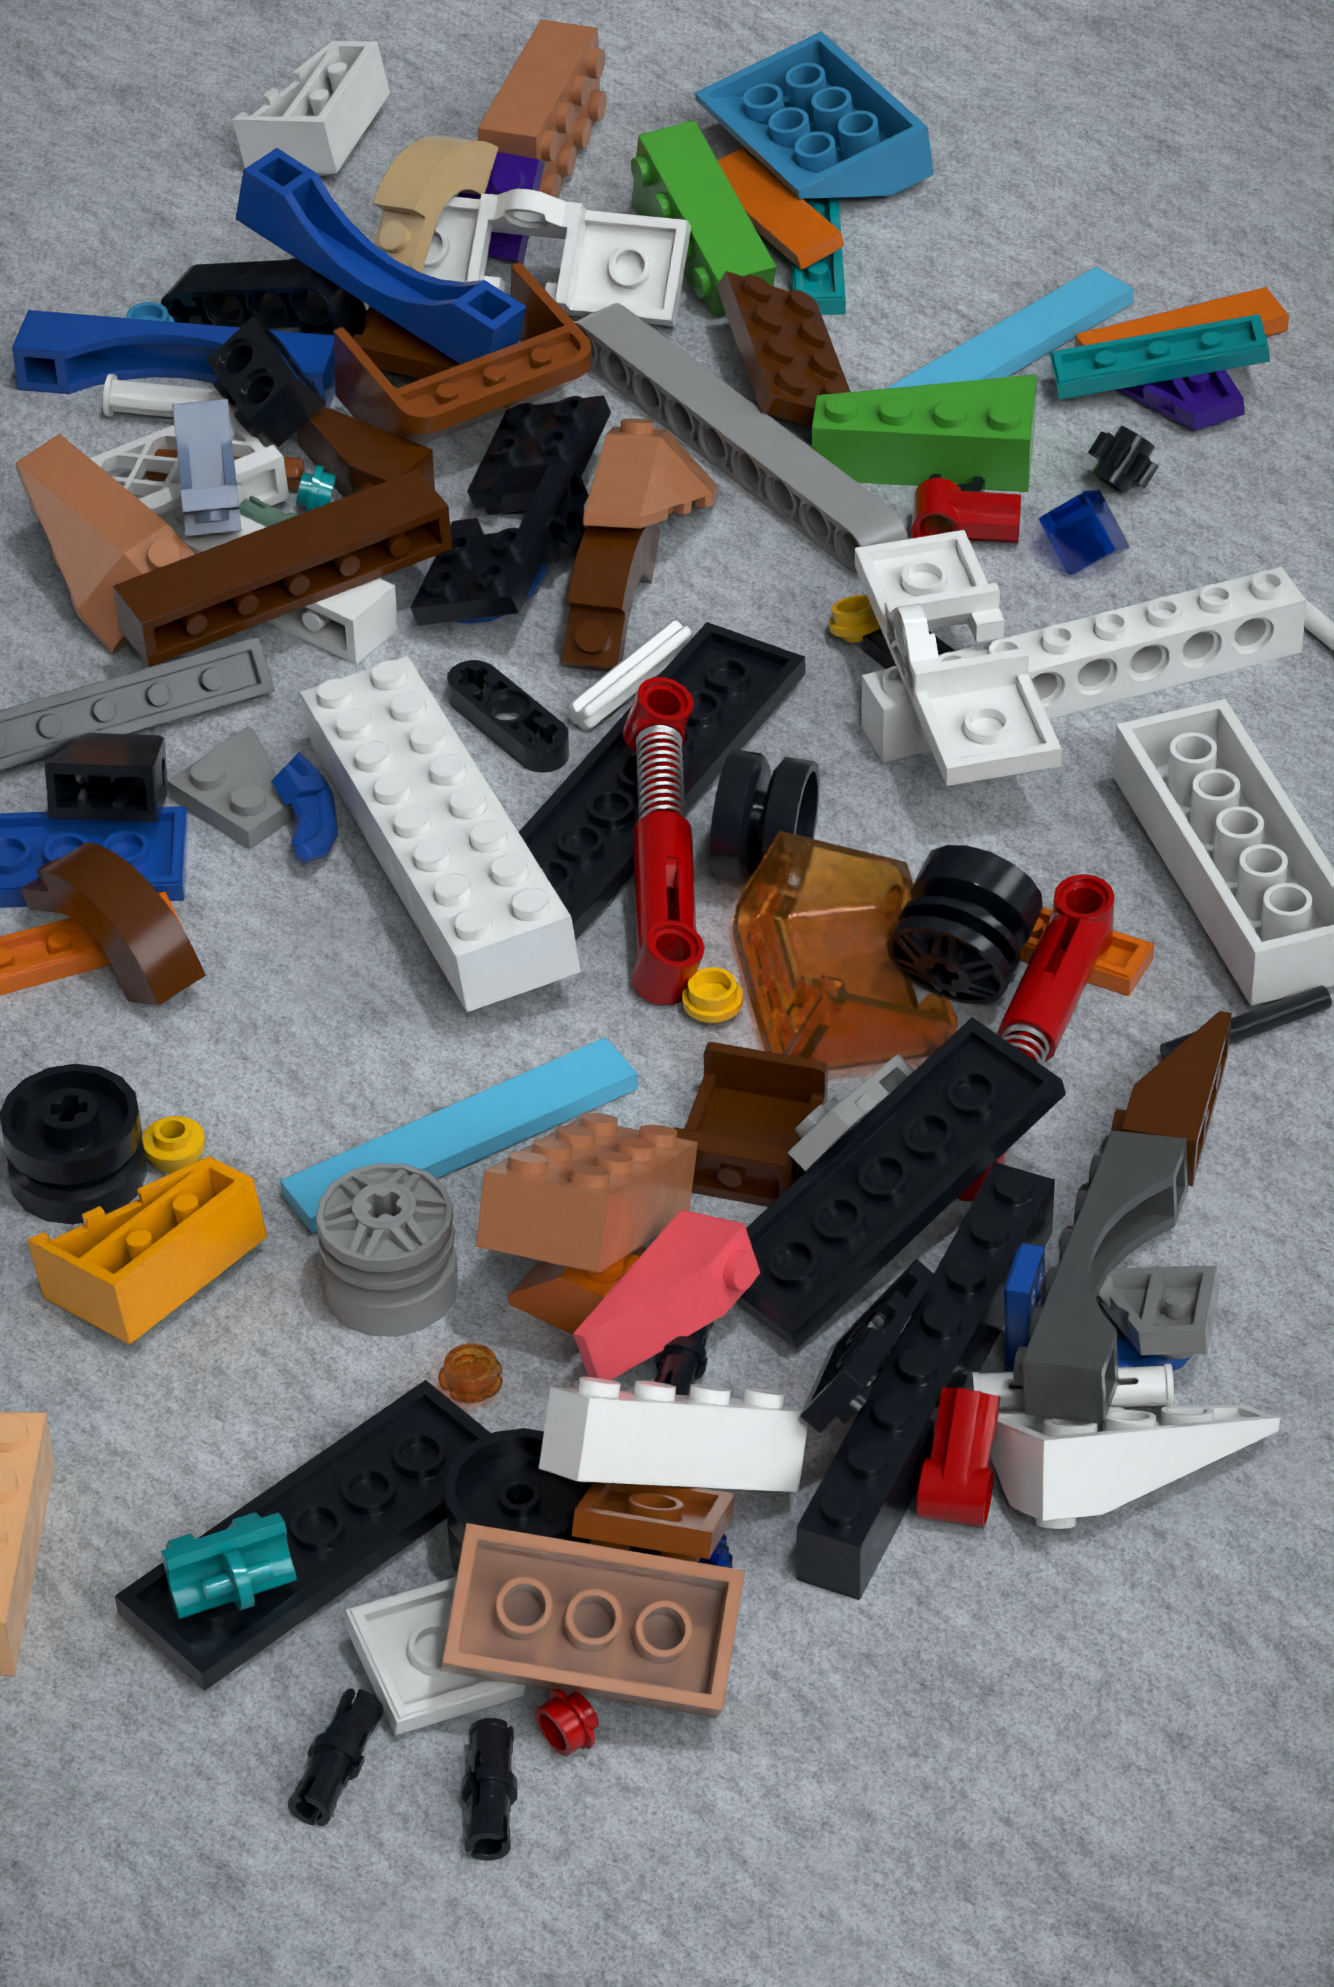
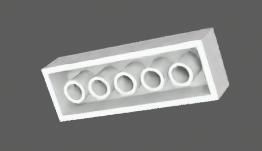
[1113,699,1334,1006]

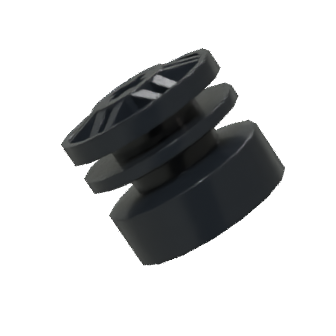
[887,845,1043,1005]

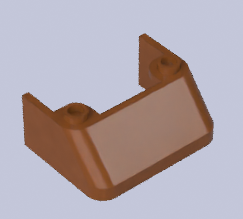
[333,262,591,445]

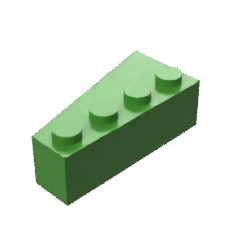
[631,120,776,317]
[812,374,1037,492]

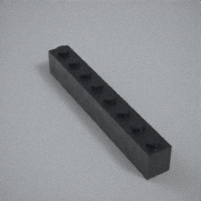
[797,1162,1055,1600]

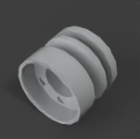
[316,1163,458,1337]

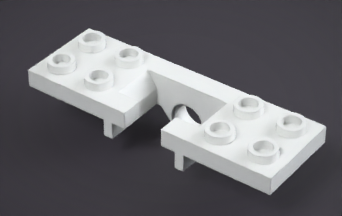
[381,189,691,327]
[854,530,1062,786]

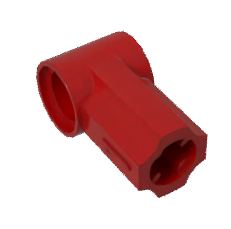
[911,478,1021,543]
[916,1387,1001,1528]

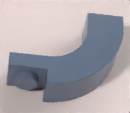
[172,399,242,536]

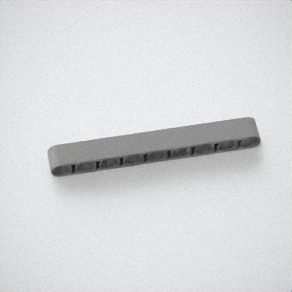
[574,303,907,573]

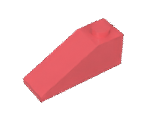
[573,1209,760,1380]

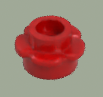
[535,1688,599,1756]

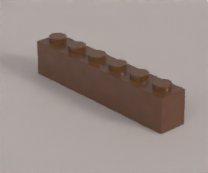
[113,470,453,667]

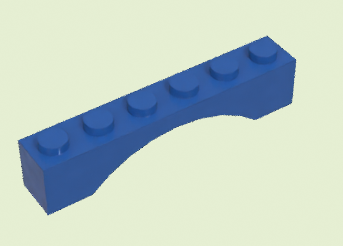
[235,148,526,364]
[12,310,335,408]

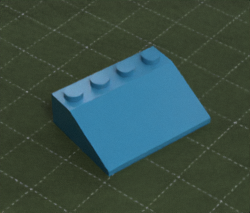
[694,31,934,199]

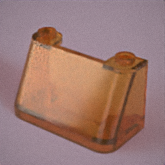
[732,831,958,1071]

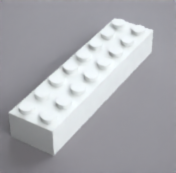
[300,656,581,1012]

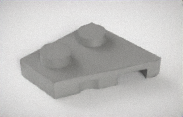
[167,726,292,850]
[788,1054,915,1171]
[1096,1266,1220,1359]

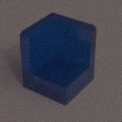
[1038,490,1130,575]

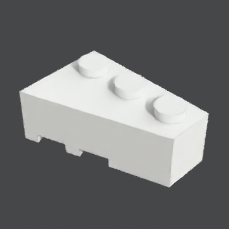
[232,41,390,176]

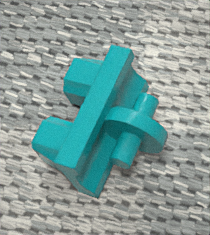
[161,1512,297,1619]

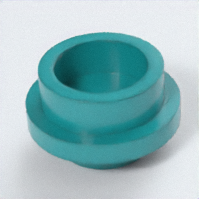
[296,464,336,512]

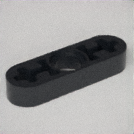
[447,660,570,773]

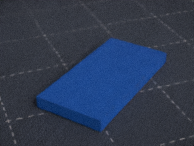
[0,806,188,908]

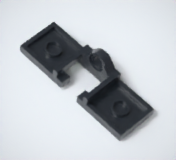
[410,395,611,626]

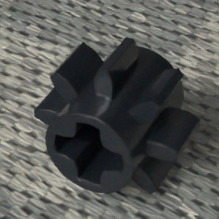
[1088,425,1159,494]

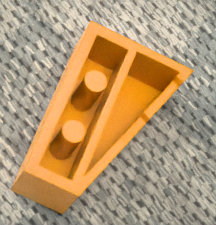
[27,1156,268,1345]

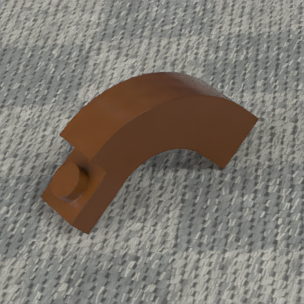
[562,524,660,672]
[20,842,206,1005]

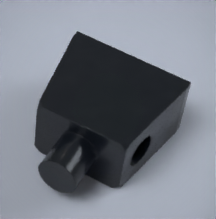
[44,733,168,822]

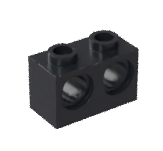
[206,317,326,447]

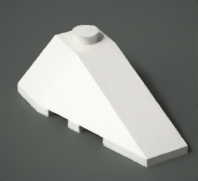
[991,1405,1280,1529]

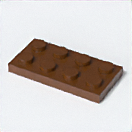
[716,271,851,428]

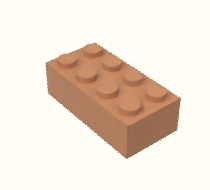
[478,19,607,198]
[476,1113,698,1273]
[440,1523,745,1718]

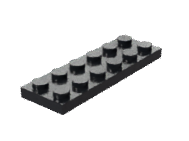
[736,1017,1066,1350]
[115,1380,491,1691]

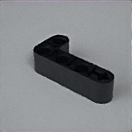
[161,259,367,338]

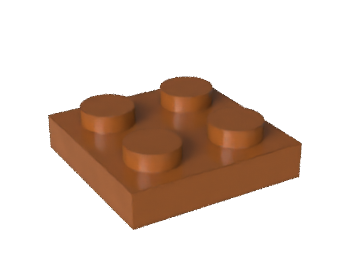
[572,1482,735,1562]

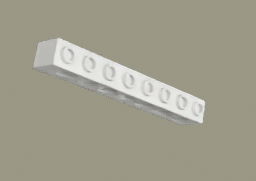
[861,567,1306,763]

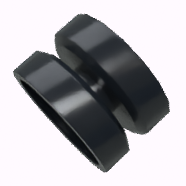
[709,749,820,890]
[0,1064,147,1225]
[444,1428,593,1574]

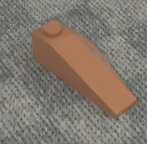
[583,418,719,529]
[16,433,195,655]

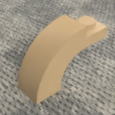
[373,135,499,273]

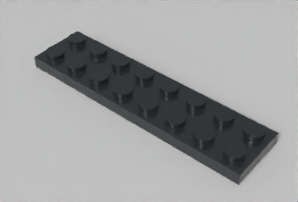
[519,622,806,941]

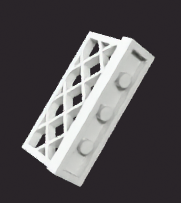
[90,407,289,538]

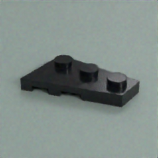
[800,1259,936,1433]

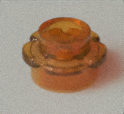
[438,1343,503,1404]

